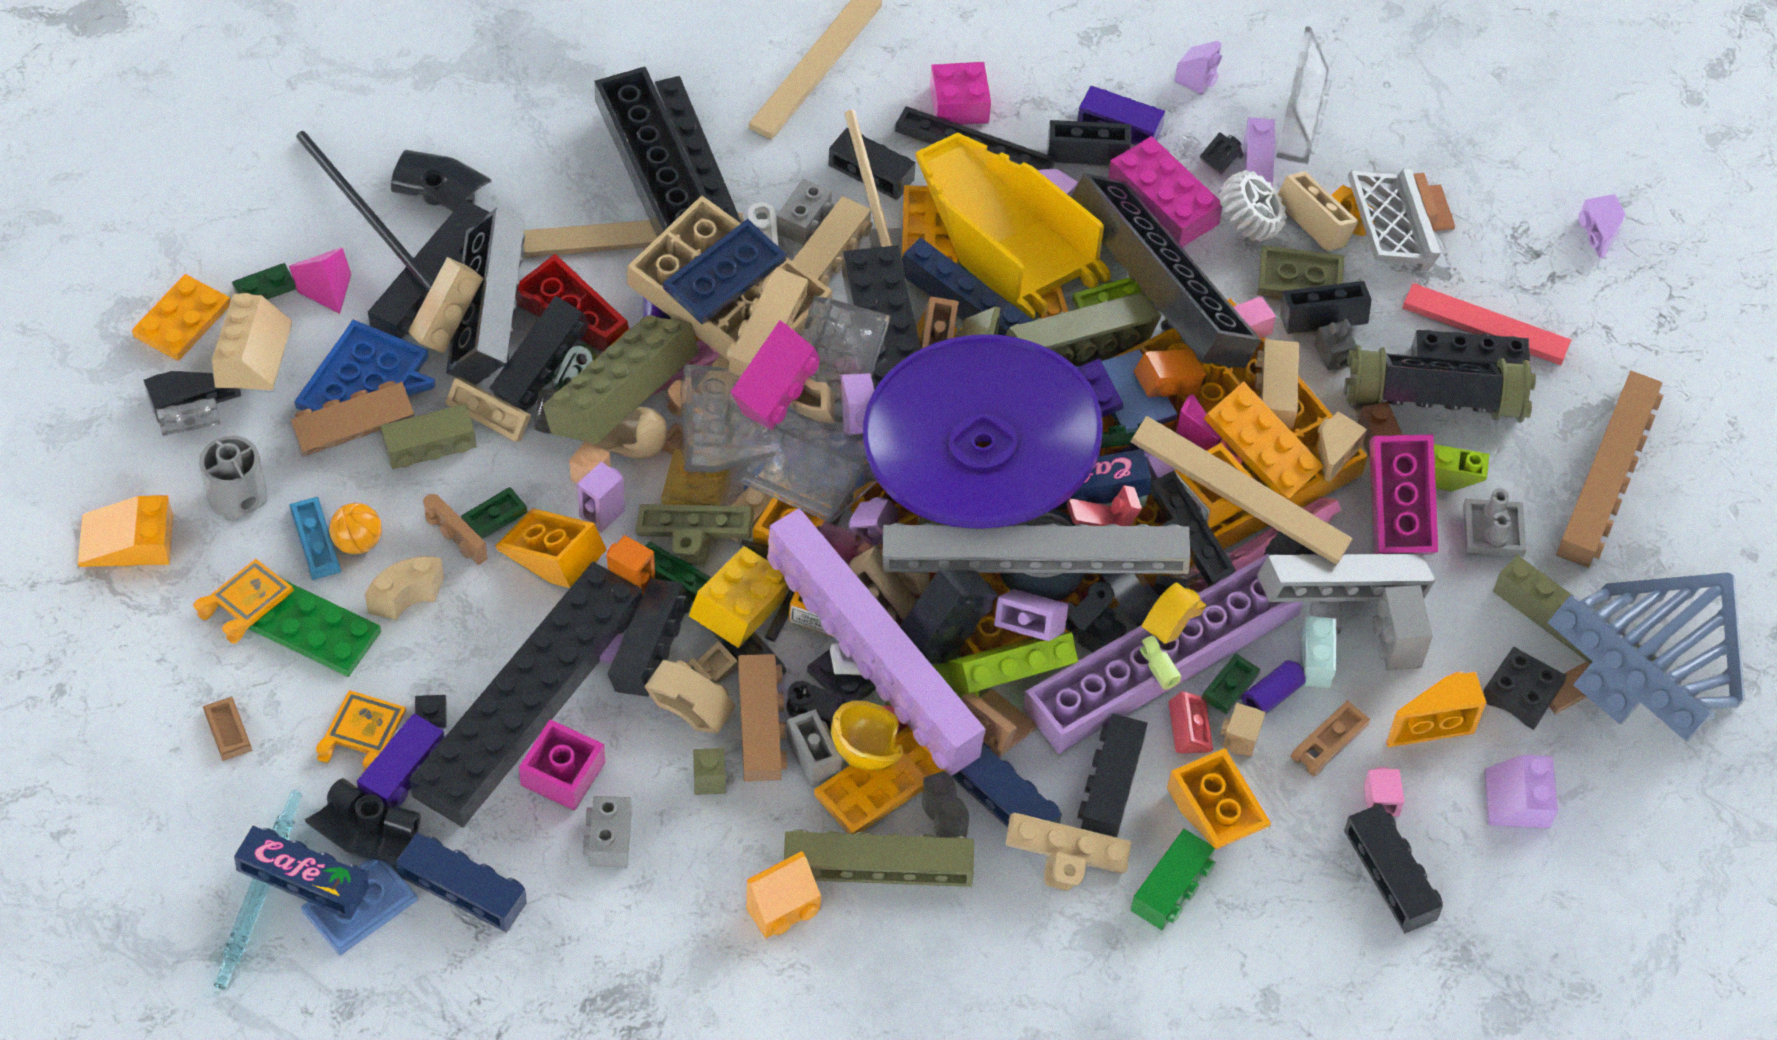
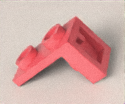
[1067,485,1142,526]

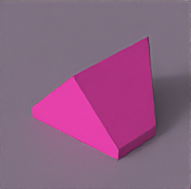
[289,247,351,314]
[1176,394,1222,451]

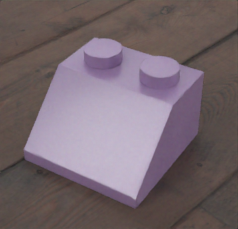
[1484,755,1558,828]

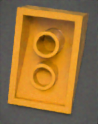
[78,495,173,567]
[495,508,607,588]
[1386,672,1486,747]
[1167,748,1271,850]

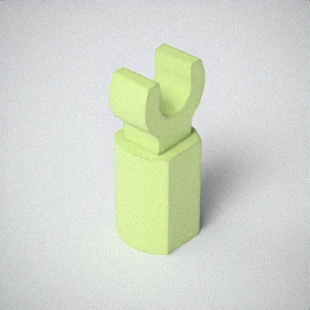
[1140,635,1181,690]

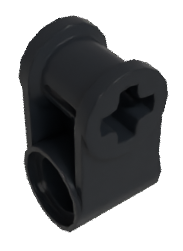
[786,680,847,732]

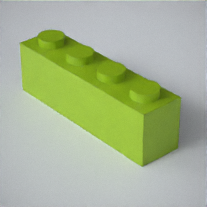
[948,632,1078,693]

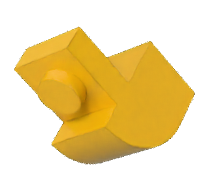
[1141,583,1207,644]

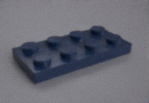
[663,219,787,325]

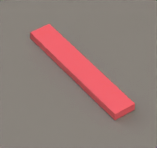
[1403,283,1571,365]

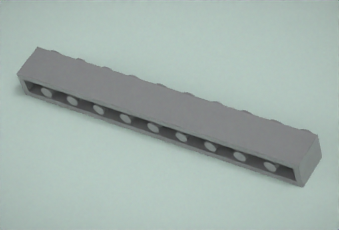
[883,523,1190,574]

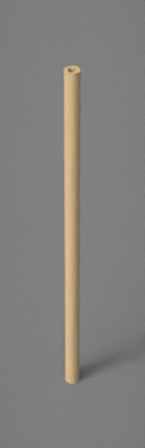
[845,110,892,247]

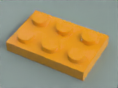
[132,274,231,361]

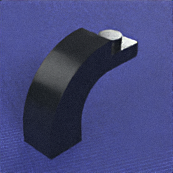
[1101,573,1160,627]

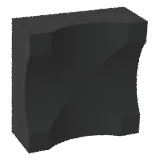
[1483,646,1567,730]

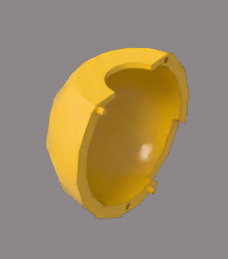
[831,701,903,771]

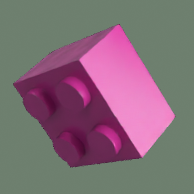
[930,62,991,125]
[519,719,606,811]

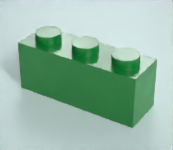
[1130,828,1216,931]

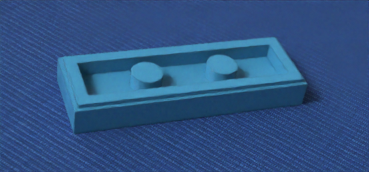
[289,497,341,580]

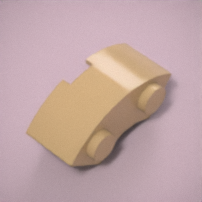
[790,378,835,423]
[365,556,444,620]
[645,660,736,734]

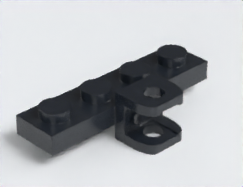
[1150,470,1236,587]

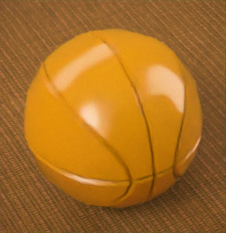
[329,502,382,555]

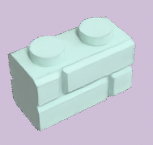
[1301,616,1336,688]

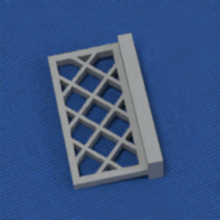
[1347,169,1441,271]

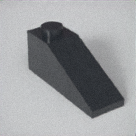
[143,371,241,423]

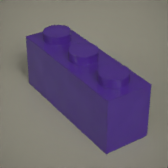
[1077,85,1165,145]
[357,713,444,807]

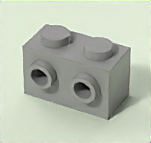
[776,179,834,245]
[787,709,844,787]
[583,796,632,868]

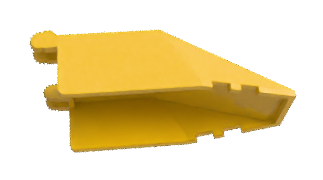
[915,133,1111,319]

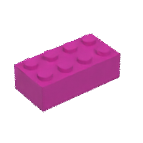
[1108,136,1223,247]
[1369,434,1438,555]

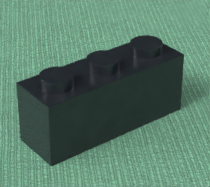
[1047,120,1131,165]
[828,127,916,200]
[1280,281,1372,334]

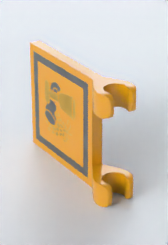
[193,559,294,644]
[316,690,406,772]

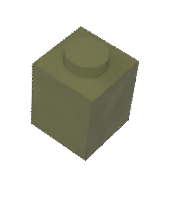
[693,748,726,795]

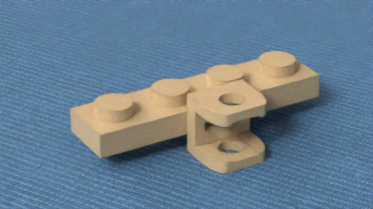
[1006,813,1131,891]

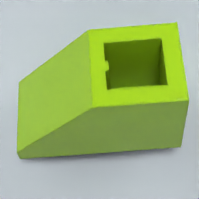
[1434,444,1490,492]

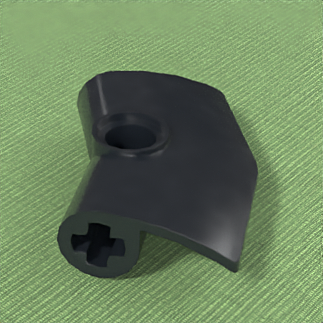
[391,150,491,211]
[305,778,421,865]

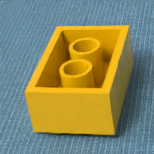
[689,546,789,648]

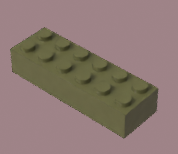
[1006,292,1162,367]
[543,315,699,444]

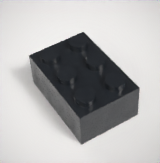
[900,570,998,664]

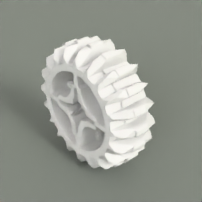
[1219,170,1287,242]

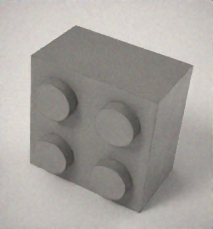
[1372,585,1433,670]

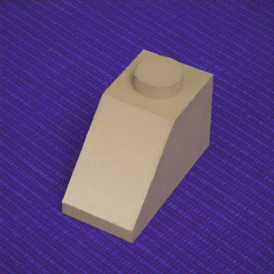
[1317,411,1367,482]

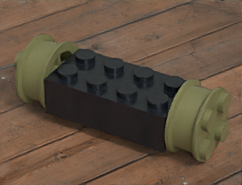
[1343,345,1536,423]

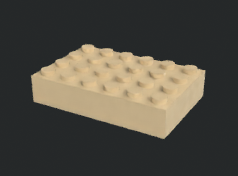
[627,196,833,358]

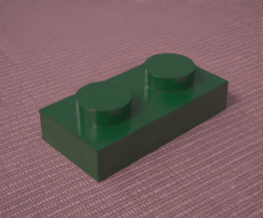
[232,262,296,300]
[461,487,527,539]
[1201,653,1261,715]

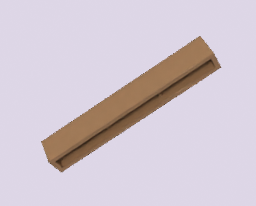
[1556,370,1664,568]

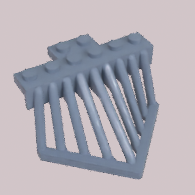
[1547,572,1745,742]

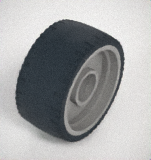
[1000,509,1085,601]

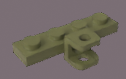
[635,504,755,565]

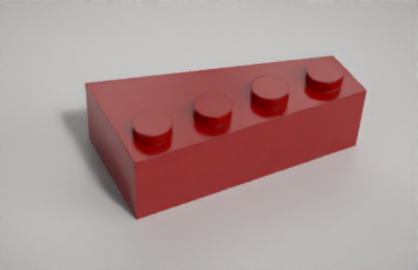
[515,254,630,352]

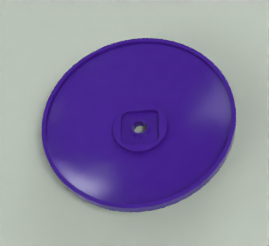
[863,334,1102,529]

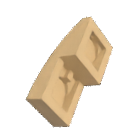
[687,641,738,684]

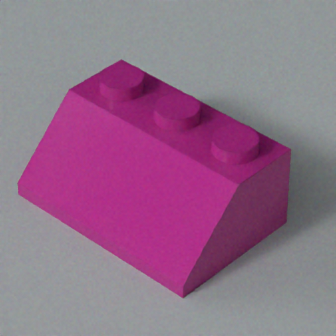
[730,320,821,431]

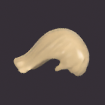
[592,407,667,459]

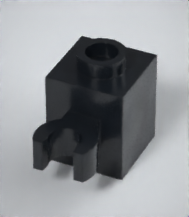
[1077,607,1127,653]

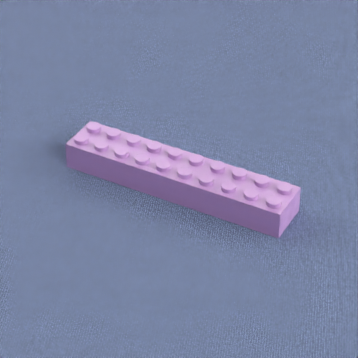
[767,508,985,776]
[1023,554,1303,754]

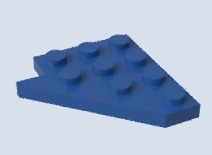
[294,319,436,412]

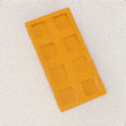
[902,185,958,263]
[1203,381,1324,500]
[814,726,948,834]

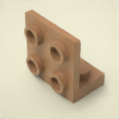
[961,689,1037,757]

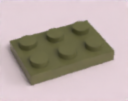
[1257,245,1344,298]

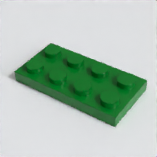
[248,580,381,677]

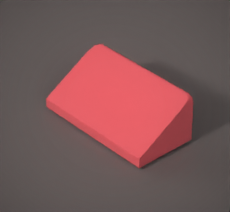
[1169,691,1213,754]

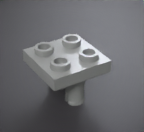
[1463,488,1526,557]

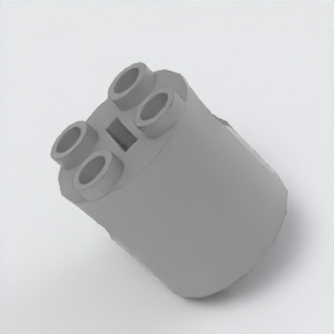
[199,436,267,521]

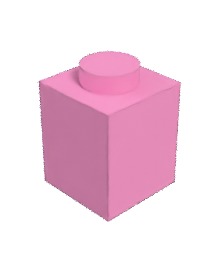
[1233,296,1276,338]
[1364,767,1405,817]

